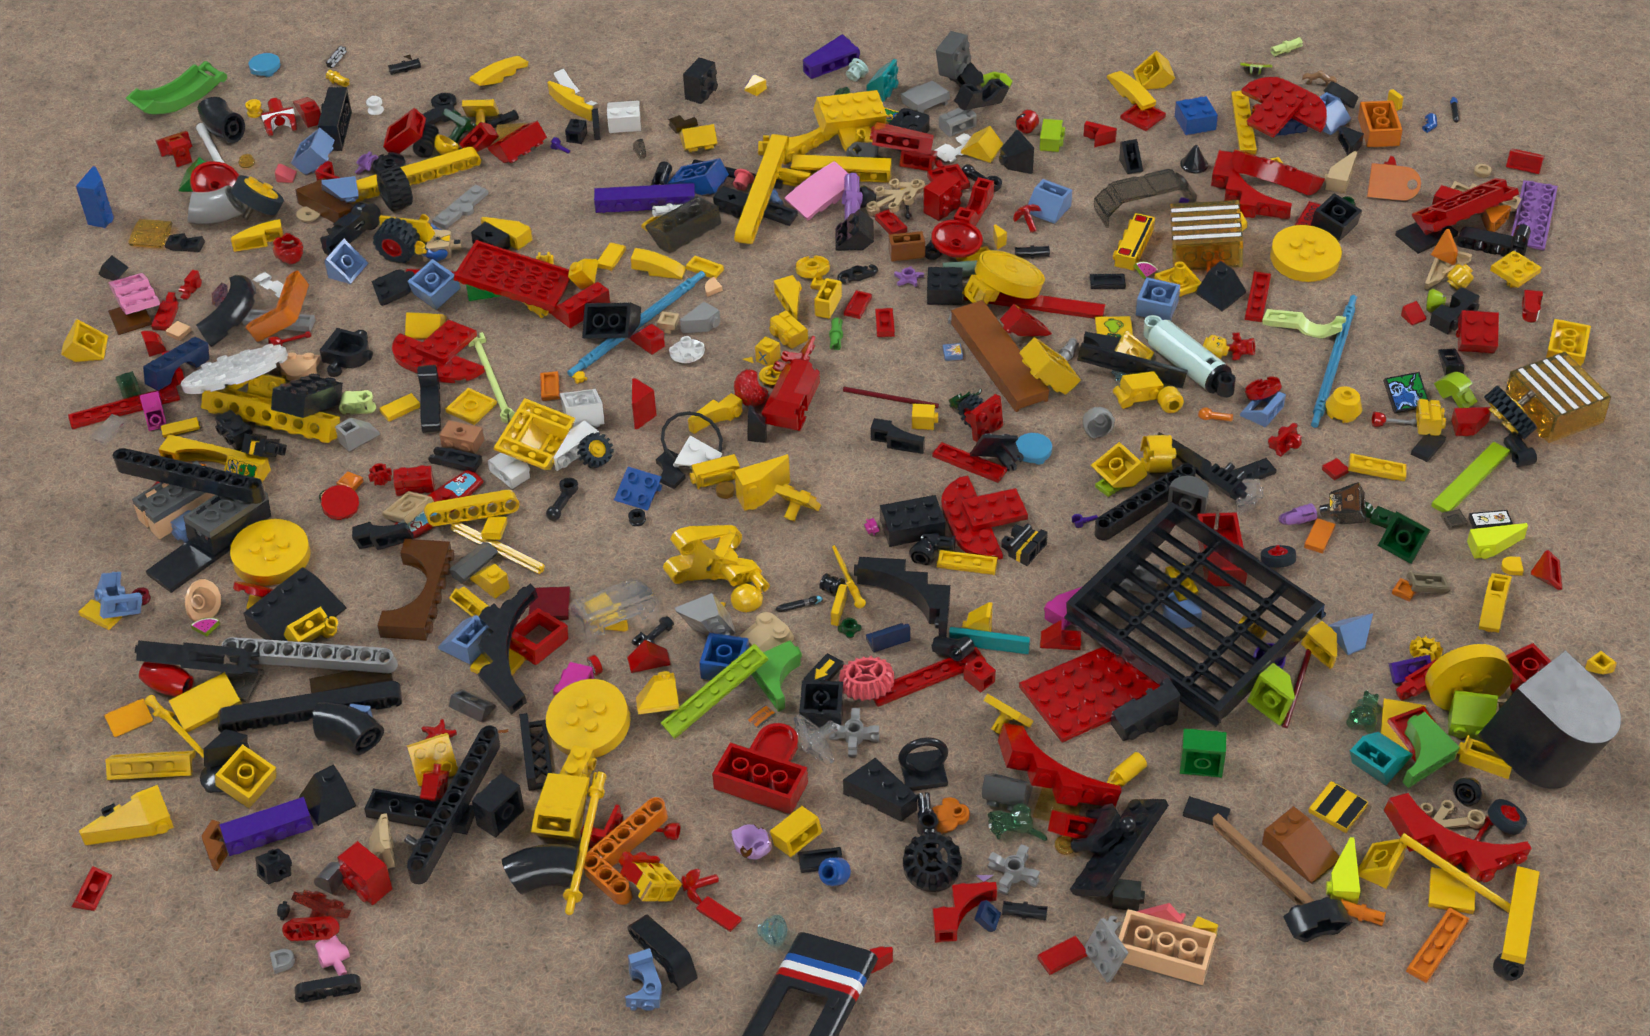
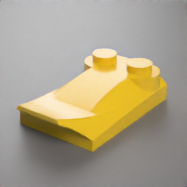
[1546,319,1591,367]

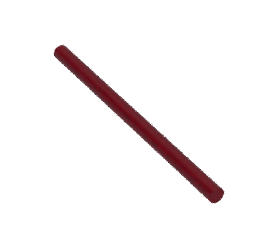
[843,386,939,409]
[1282,649,1312,729]

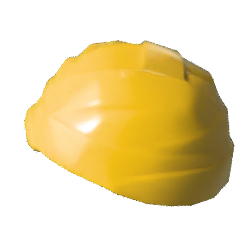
[434,134,460,155]
[731,584,763,613]

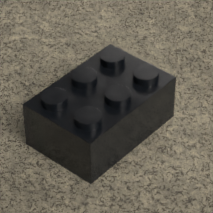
[880,495,946,547]

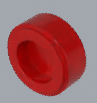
[587,655,603,676]

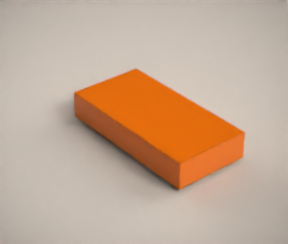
[540,371,560,401]
[1304,518,1336,554]

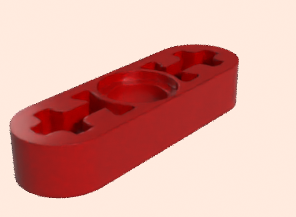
[282,916,340,941]

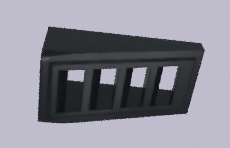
[1438,348,1464,375]

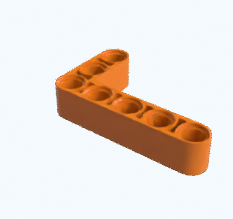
[246,270,309,342]
[583,797,668,905]

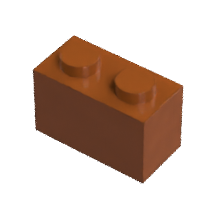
[889,231,925,262]

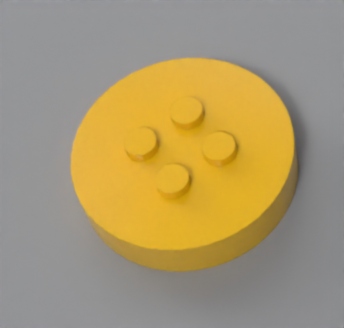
[1270,225,1342,282]
[975,250,1045,298]
[230,519,311,586]
[1425,644,1513,711]
[546,679,631,758]

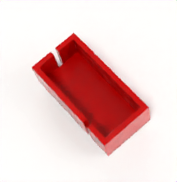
[1197,512,1247,587]

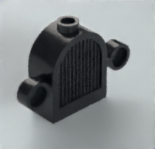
[319,328,373,377]

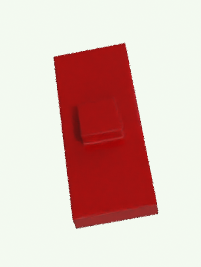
[696,896,742,932]

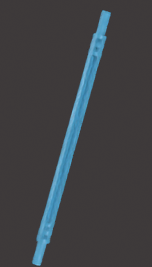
[567,271,705,377]
[1311,295,1357,428]

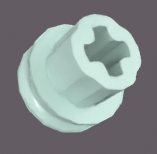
[846,58,869,82]

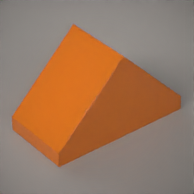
[1482,205,1511,232]

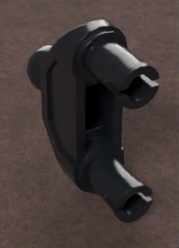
[1071,803,1136,853]

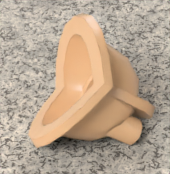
[185,579,221,622]

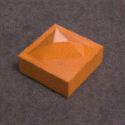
[336,471,364,491]

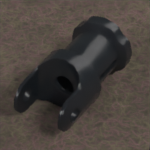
[921,533,956,552]

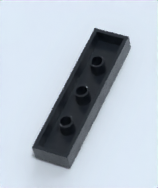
[364,788,475,835]

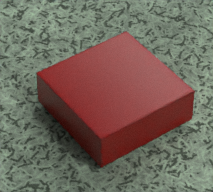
[1322,458,1349,481]

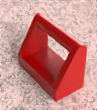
[1506,148,1545,174]

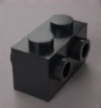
[215,410,253,451]

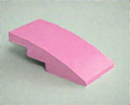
[785,161,849,220]
[108,273,160,314]

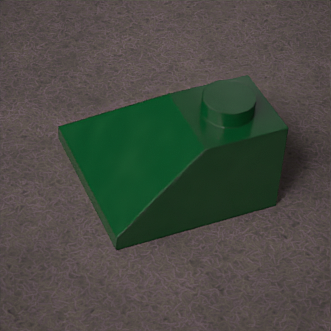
[1377,511,1431,564]

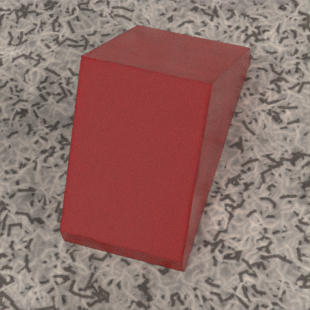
[627,640,671,673]

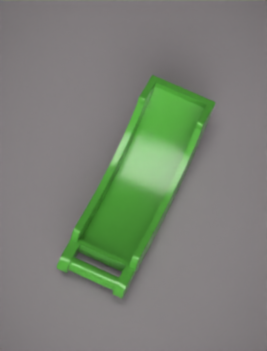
[126,61,227,114]

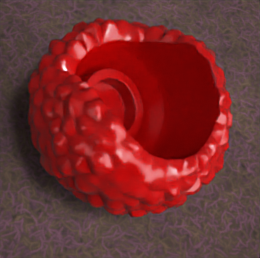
[734,369,769,407]

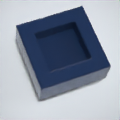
[974,900,1001,932]

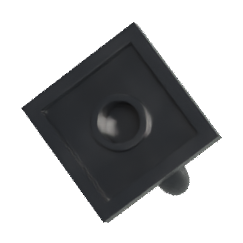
[898,737,948,791]

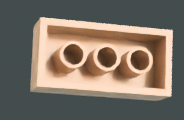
[1119,909,1216,985]

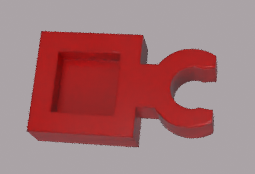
[179,269,202,300]

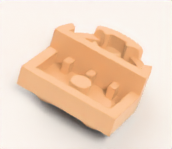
[280,353,320,380]

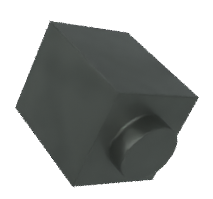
[1112,879,1145,911]

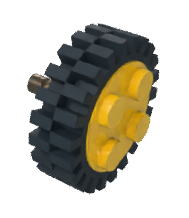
[1484,386,1537,439]

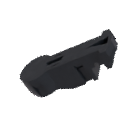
[320,202,381,256]

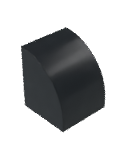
[98,255,129,281]

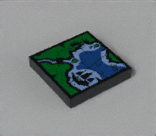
[1383,372,1429,414]

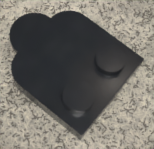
[371,269,415,306]

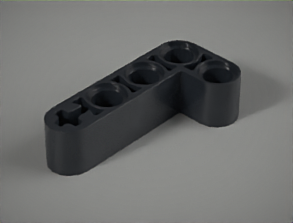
[1457,224,1531,257]
[417,364,441,433]
[627,914,698,991]

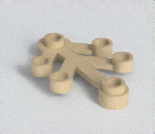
[866,178,925,216]
[1420,800,1485,837]

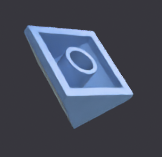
[324,239,368,284]

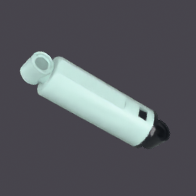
[1143,315,1236,398]

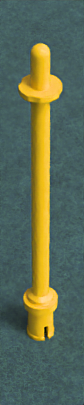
[563,771,607,915]

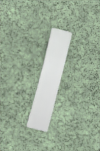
[554,69,597,106]

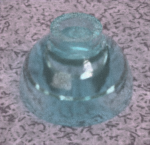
[757,915,787,946]

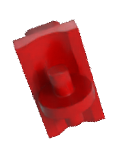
[1268,423,1302,457]

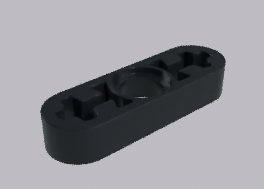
[294,974,361,1003]

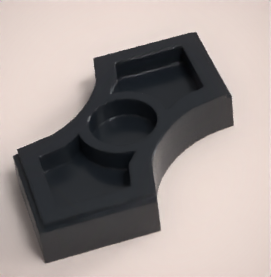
[656,449,686,489]

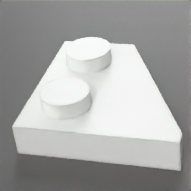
[673,436,722,469]

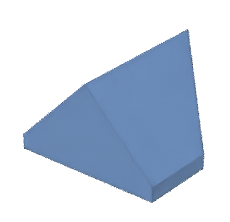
[1328,613,1373,655]

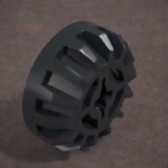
[903,831,962,892]

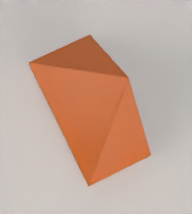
[1431,229,1458,265]

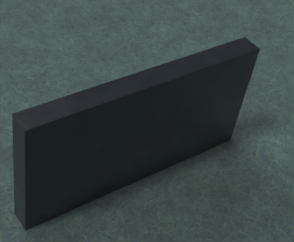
[146,541,231,593]

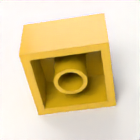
[215,744,276,808]

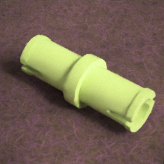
[1270,37,1303,57]

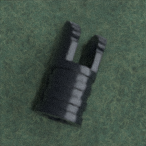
[651,161,672,185]

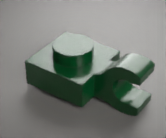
[1359,501,1395,529]

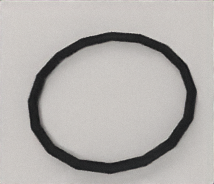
[661,411,723,468]

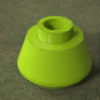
[1426,289,1446,313]

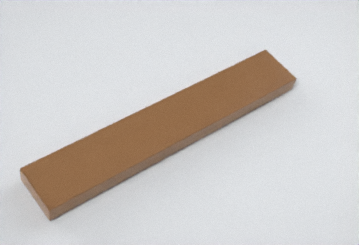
[1213,813,1314,905]

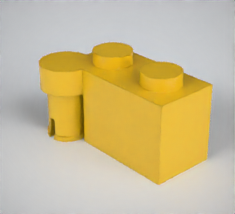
[1113,371,1164,409]
[284,606,338,643]

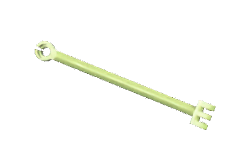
[468,332,515,423]

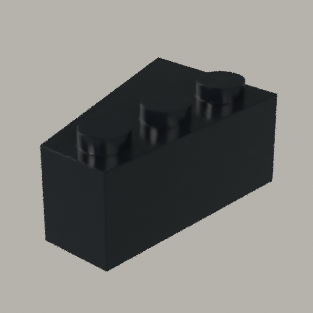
[1111,678,1181,741]
[843,758,917,822]

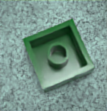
[1180,729,1227,778]

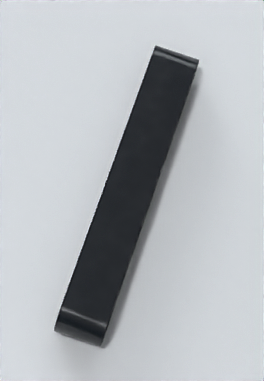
[1094,463,1196,541]

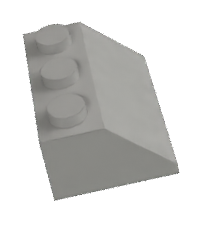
[675,593,736,636]

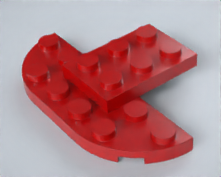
[1241,77,1327,138]
[392,320,485,383]
[941,475,1028,559]

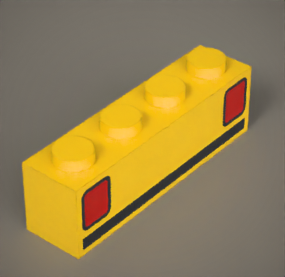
[1113,213,1155,271]

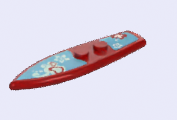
[388,470,484,548]

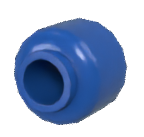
[818,857,851,886]

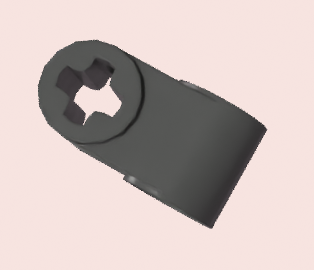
[846,142,878,158]

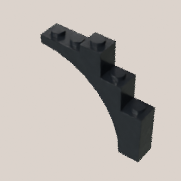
[478,583,538,714]

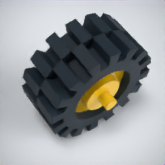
[577,432,614,468]

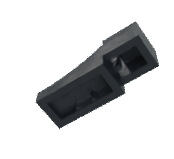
[870,418,925,454]
[352,522,414,550]

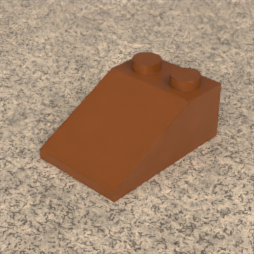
[1262,806,1340,884]

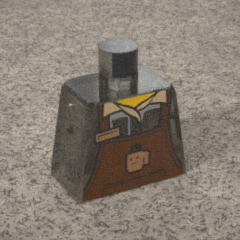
[1319,482,1366,524]

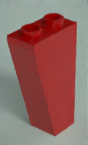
[869,122,934,155]

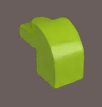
[1434,372,1478,408]

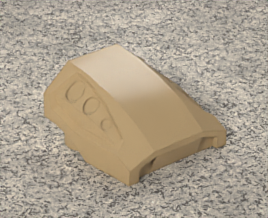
[368,813,396,869]

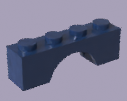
[143,337,210,391]

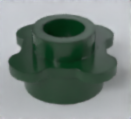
[838,618,862,638]

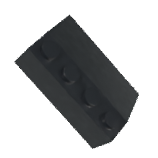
[243,567,347,641]

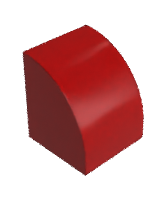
[141,331,166,357]

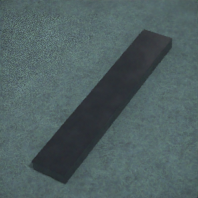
[1077,342,1188,388]

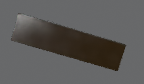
[309,670,393,693]

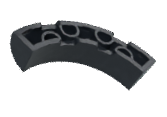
[196,275,256,347]

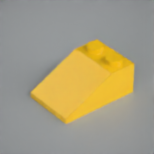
[734,454,790,511]

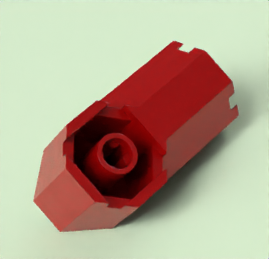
[761,359,820,431]

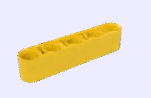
[424,490,520,526]

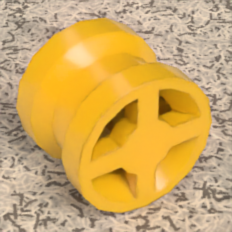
[245,99,263,118]

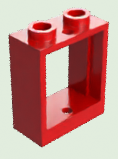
[383,108,426,154]
[509,608,568,665]

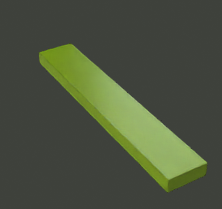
[1431,442,1510,515]
[660,643,768,739]

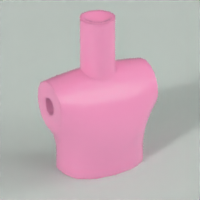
[315,935,350,976]

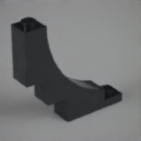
[854,557,951,637]

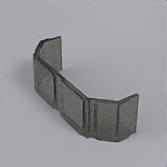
[1093,169,1197,228]

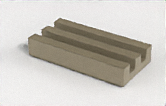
[1406,572,1450,593]

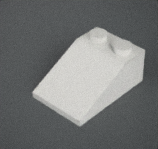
[607,101,641,133]
[560,389,605,428]

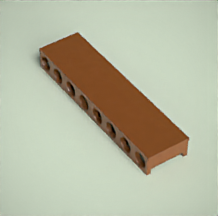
[951,300,1050,412]

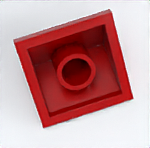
[632,378,657,429]

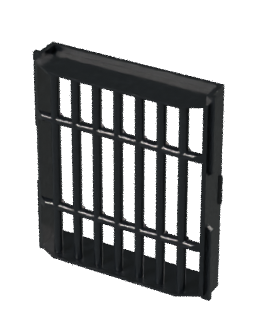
[1064,502,1326,727]

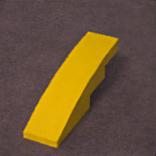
[469,56,529,86]
[1107,71,1156,110]
[547,81,594,121]

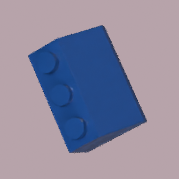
[76,166,114,228]

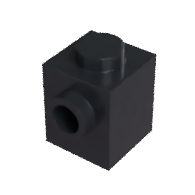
[565,119,588,144]

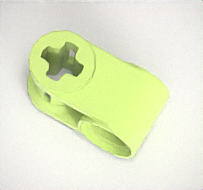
[339,390,376,414]

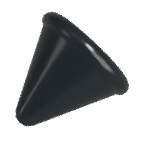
[1180,145,1208,174]

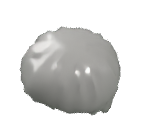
[1082,406,1115,439]

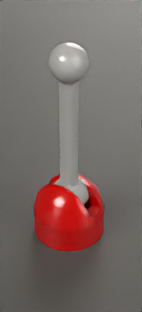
[1372,412,1417,427]

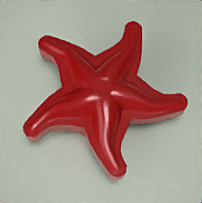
[421,719,457,740]

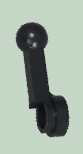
[962,164,1002,192]
[546,478,578,521]

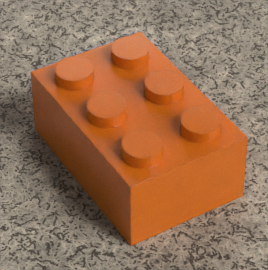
[1358,100,1403,147]

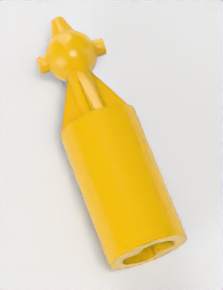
[1107,752,1147,787]

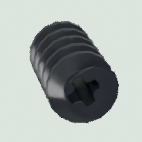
[413,123,439,158]

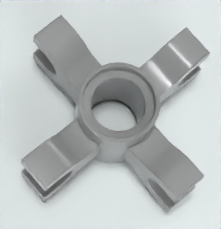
[829,708,879,757]
[988,844,1040,895]

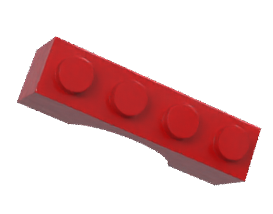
[954,177,994,226]

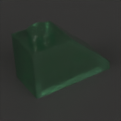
[115,371,141,399]

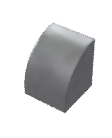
[314,862,343,894]

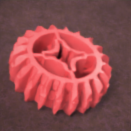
[839,655,895,702]

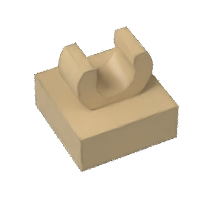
[657,311,680,334]

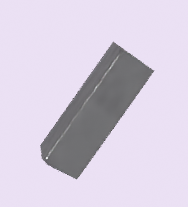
[449,689,496,722]

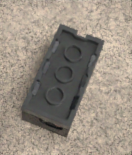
[183,492,271,555]

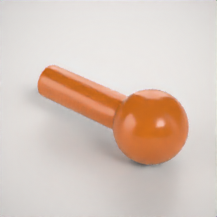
[1198,407,1233,421]

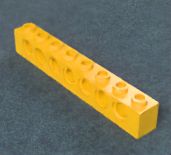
[201,387,340,443]

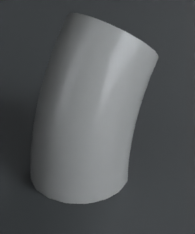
[188,185,246,224]

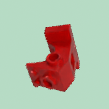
[155,131,193,167]

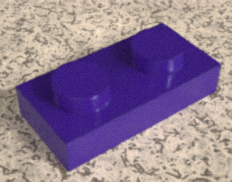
[1388,655,1431,683]

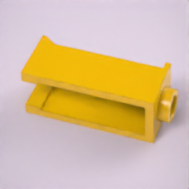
[689,454,740,490]
[1457,735,1512,779]

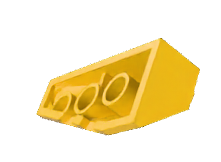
[79,785,174,845]

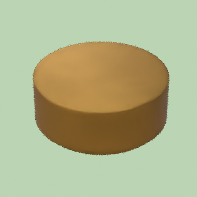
[716,481,735,499]

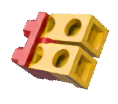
[618,851,682,901]

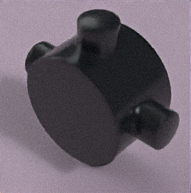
[277,901,290,920]

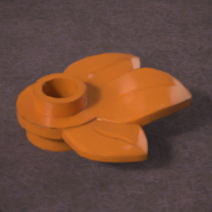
[932,797,970,834]

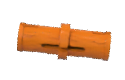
[1341,899,1386,926]

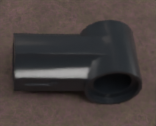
[1503,432,1537,468]
[931,636,975,661]

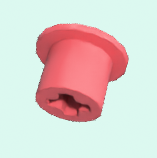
[733,169,755,191]

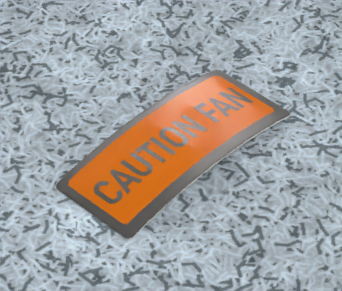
[747,705,776,728]

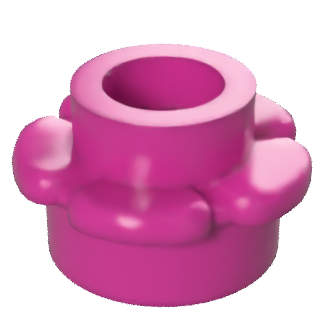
[864,518,880,536]

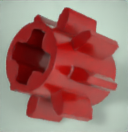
[368,463,392,486]

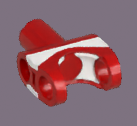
[261,98,297,136]

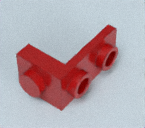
[315,161,340,181]
[580,804,624,848]

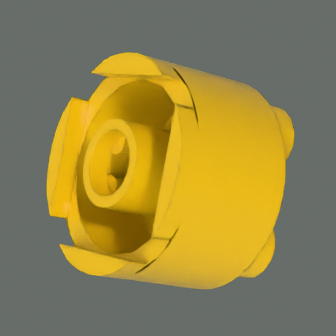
[1140,435,1176,473]

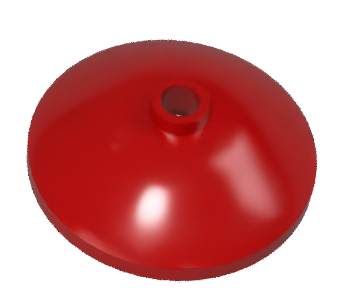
[190,161,239,192]
[931,220,983,258]

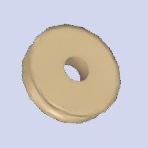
[296,206,320,222]

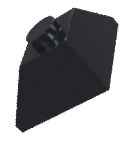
[999,130,1034,174]
[1196,261,1246,311]
[299,764,356,826]

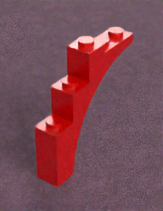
[1211,150,1292,219]
[998,723,1122,808]
[1384,793,1532,883]

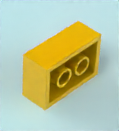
[1019,337,1081,395]

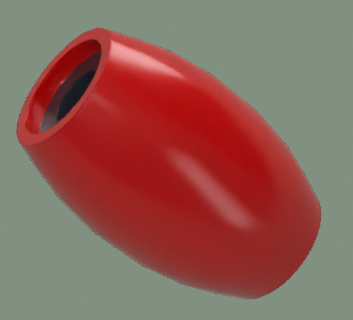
[139,662,194,697]

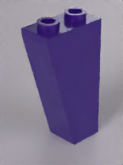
[803,34,860,79]

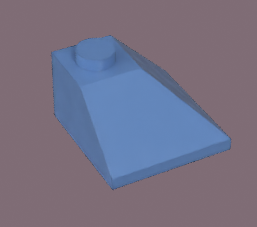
[321,176,359,203]

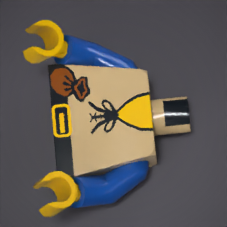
[414,214,462,262]

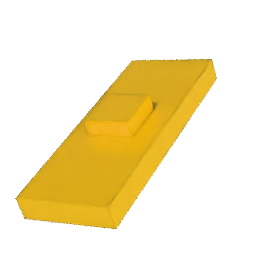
[161,417,200,438]

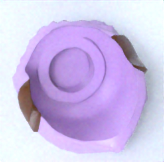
[731,824,772,859]

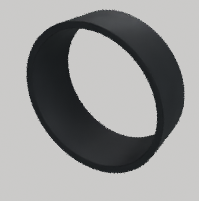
[1323,81,1359,108]

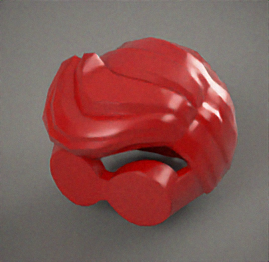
[273,233,303,265]

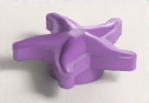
[355,151,378,175]
[894,266,924,287]

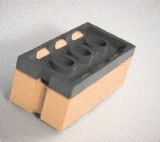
[132,461,215,539]

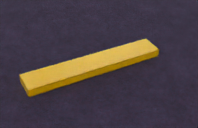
[1501,866,1540,964]

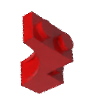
[932,881,997,943]

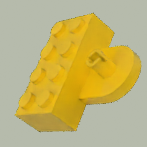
[813,90,887,157]

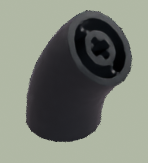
[197,97,245,143]
[313,702,384,755]
[501,844,577,895]

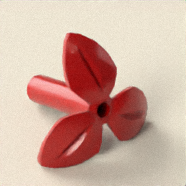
[1013,204,1041,233]
[681,869,719,905]

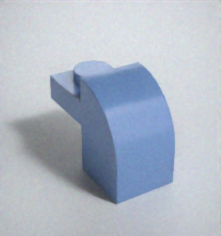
[1161,592,1202,628]

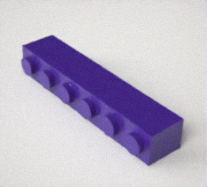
[594,183,695,213]

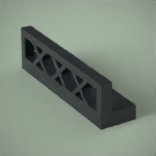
[519,713,552,791]

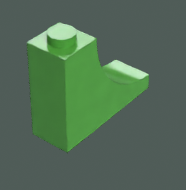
[751,641,802,712]
[1403,712,1460,788]

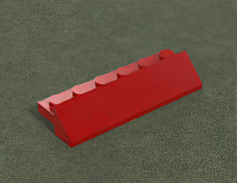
[1412,178,1519,235]

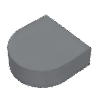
[270,949,295,974]

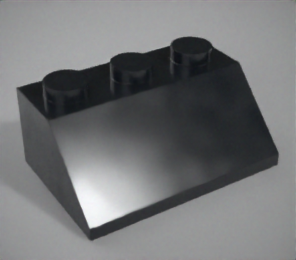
[582,302,641,339]

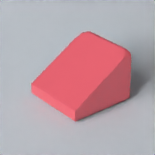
[275,164,297,183]

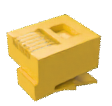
[962,275,1000,305]

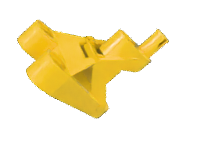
[663,525,770,593]

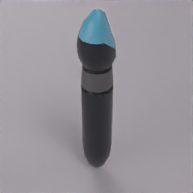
[775,596,823,612]

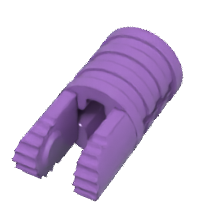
[1278,503,1317,525]

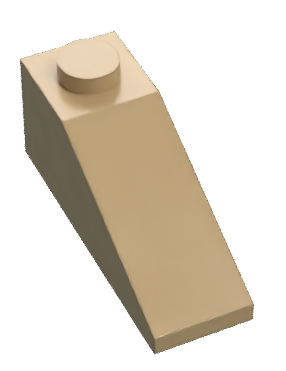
[1323,151,1357,193]

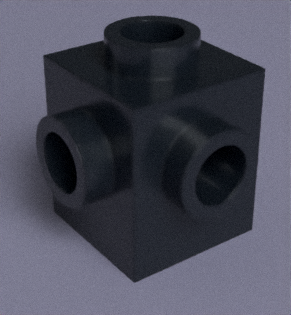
[255,848,292,885]

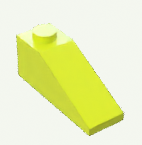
[1467,523,1528,559]
[1325,837,1360,904]

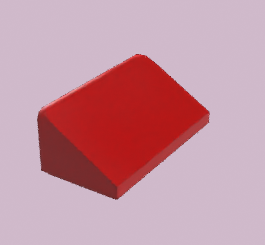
[71,866,112,911]

